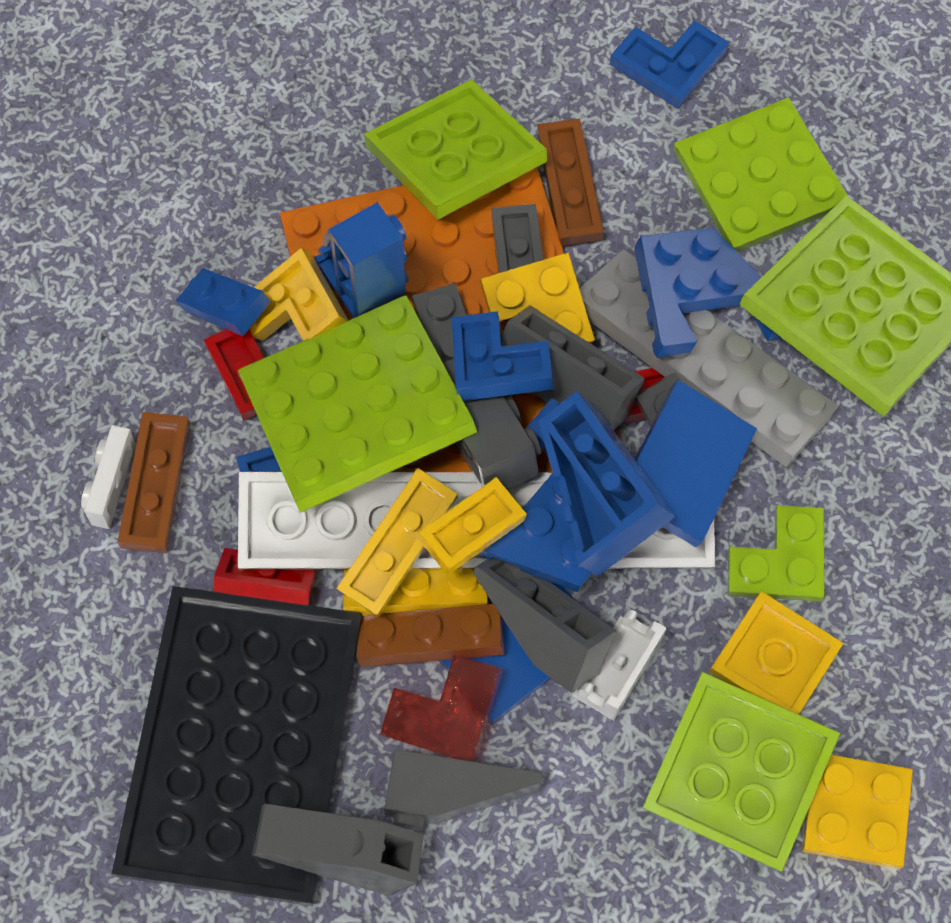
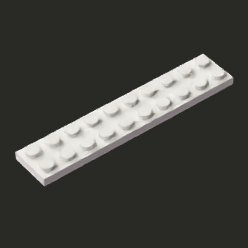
[238,472,715,569]

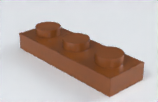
[537,118,604,246]
[117,412,191,554]
[357,604,504,667]

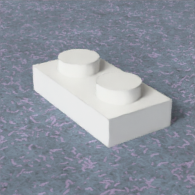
[81,425,136,529]

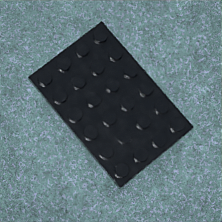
[112,586,362,906]

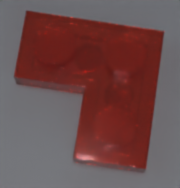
[380,654,504,762]

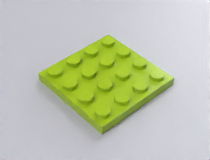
[739,195,951,417]
[238,295,477,513]

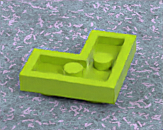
[727,505,824,602]

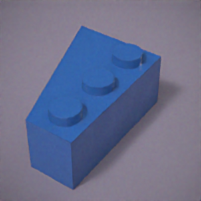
[314,202,409,318]
[538,391,676,576]

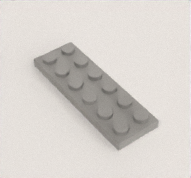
[579,249,839,468]

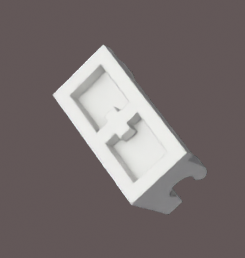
[572,610,666,721]

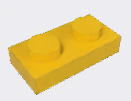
[418,477,527,576]

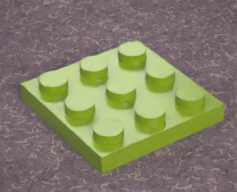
[364,79,547,220]
[673,97,848,252]
[643,672,840,872]

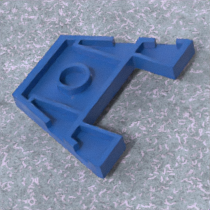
[634,227,783,358]
[477,398,593,592]

